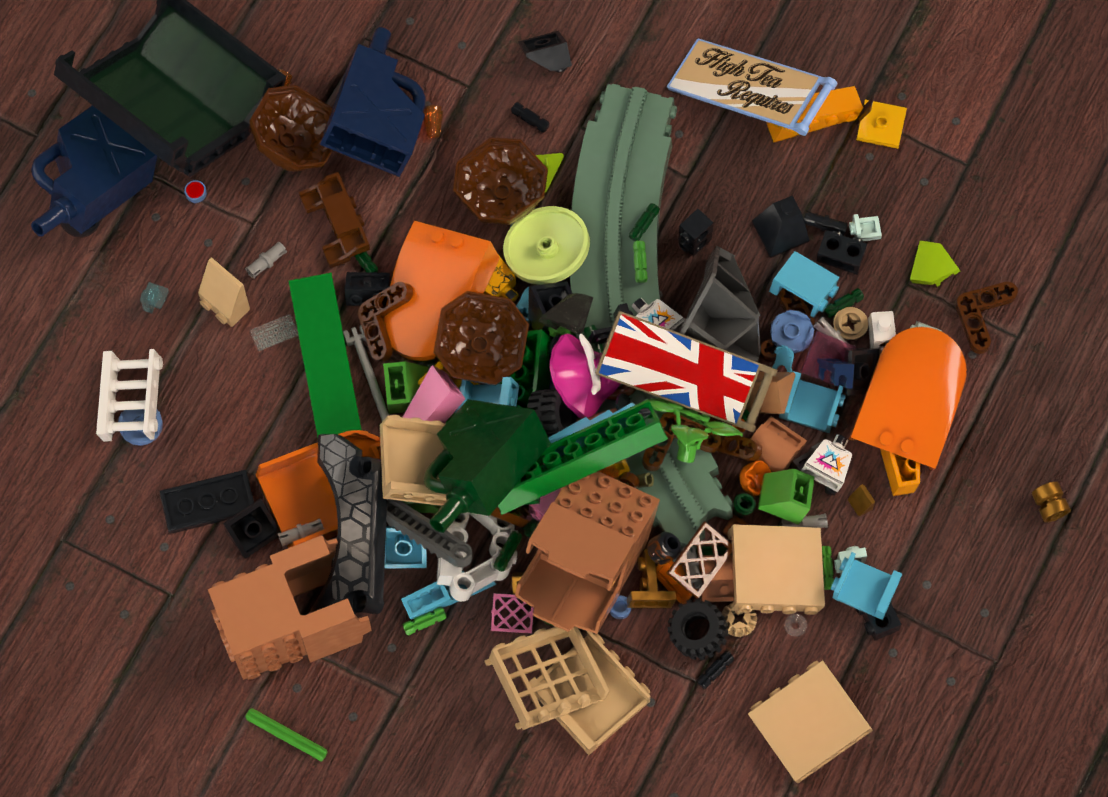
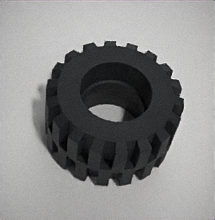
[527,388,576,438]
[668,598,729,660]

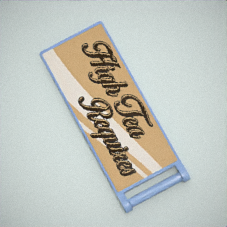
[667,39,838,136]

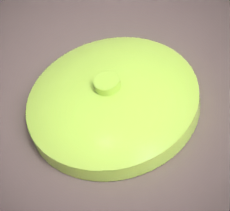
[503,206,590,285]

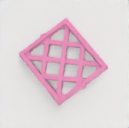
[491,593,534,634]

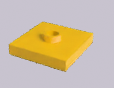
[856,100,907,149]

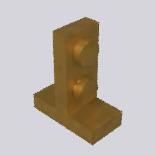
[627,549,676,608]

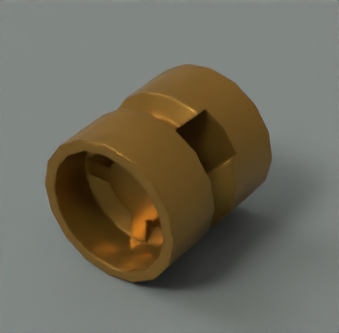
[1032,482,1071,522]

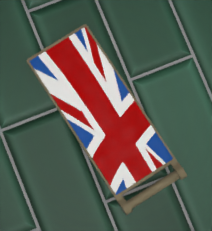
[595,311,778,432]

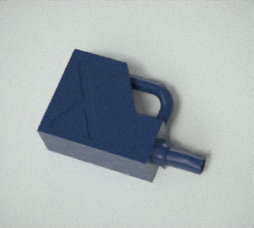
[320,27,426,177]
[31,105,157,237]

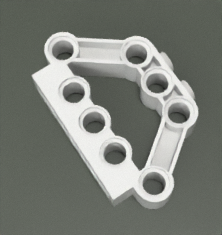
[437,506,518,602]

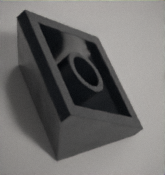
[843,348,879,395]
[223,498,281,559]

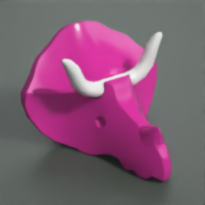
[550,333,621,419]

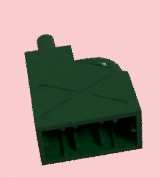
[424,399,551,533]

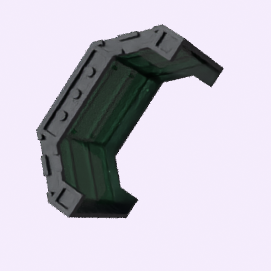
[54,0,286,177]

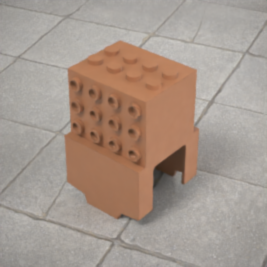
[515,471,660,634]
[208,535,372,680]

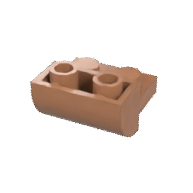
[745,416,807,472]
[701,555,734,602]

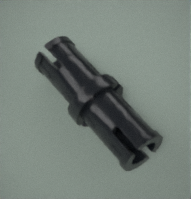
[804,210,848,236]

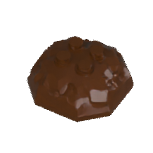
[249,85,333,171]
[453,137,548,225]
[434,291,529,386]

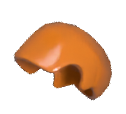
[739,460,771,496]

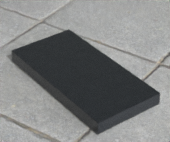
[159,470,254,534]

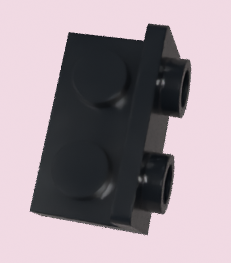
[345,272,390,306]

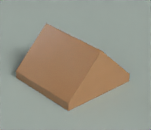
[745,372,796,414]

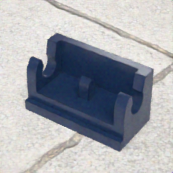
[817,358,854,389]

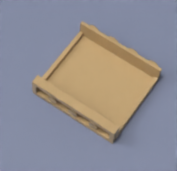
[380,415,447,506]
[728,524,825,615]
[529,631,651,755]
[748,660,873,784]

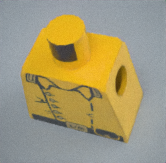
[483,254,519,302]

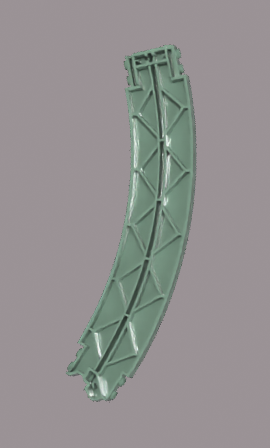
[570,84,734,552]

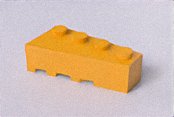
[766,86,863,143]
[880,449,920,496]

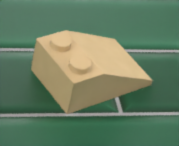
[198,257,250,327]

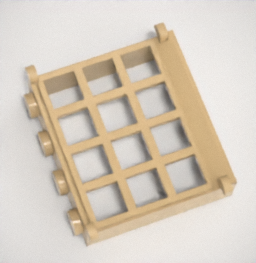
[484,626,609,730]

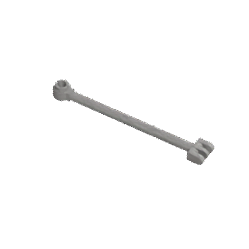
[343,325,389,422]

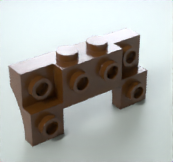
[299,172,370,268]

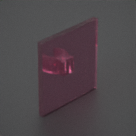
[801,331,856,387]

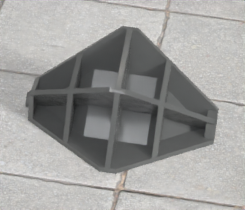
[678,246,761,362]

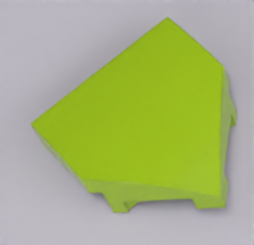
[910,241,960,287]

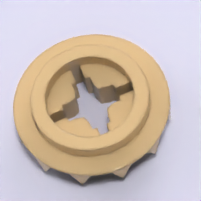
[833,307,868,341]
[722,601,757,637]

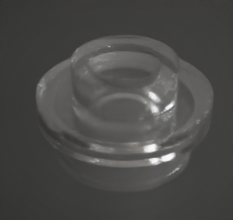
[784,614,807,637]

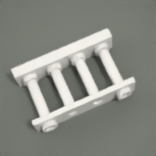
[96,349,163,442]

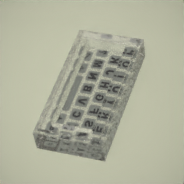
[250,314,298,351]

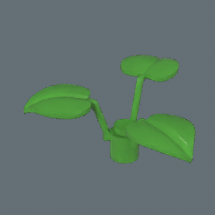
[649,398,743,463]

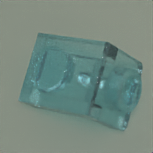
[140,282,169,313]

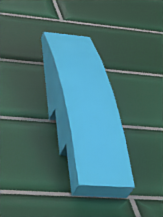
[549,403,639,456]
[401,571,496,619]

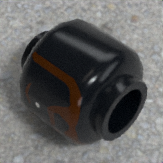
[647,532,681,565]

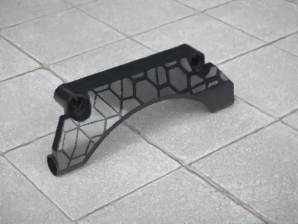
[311,434,387,615]

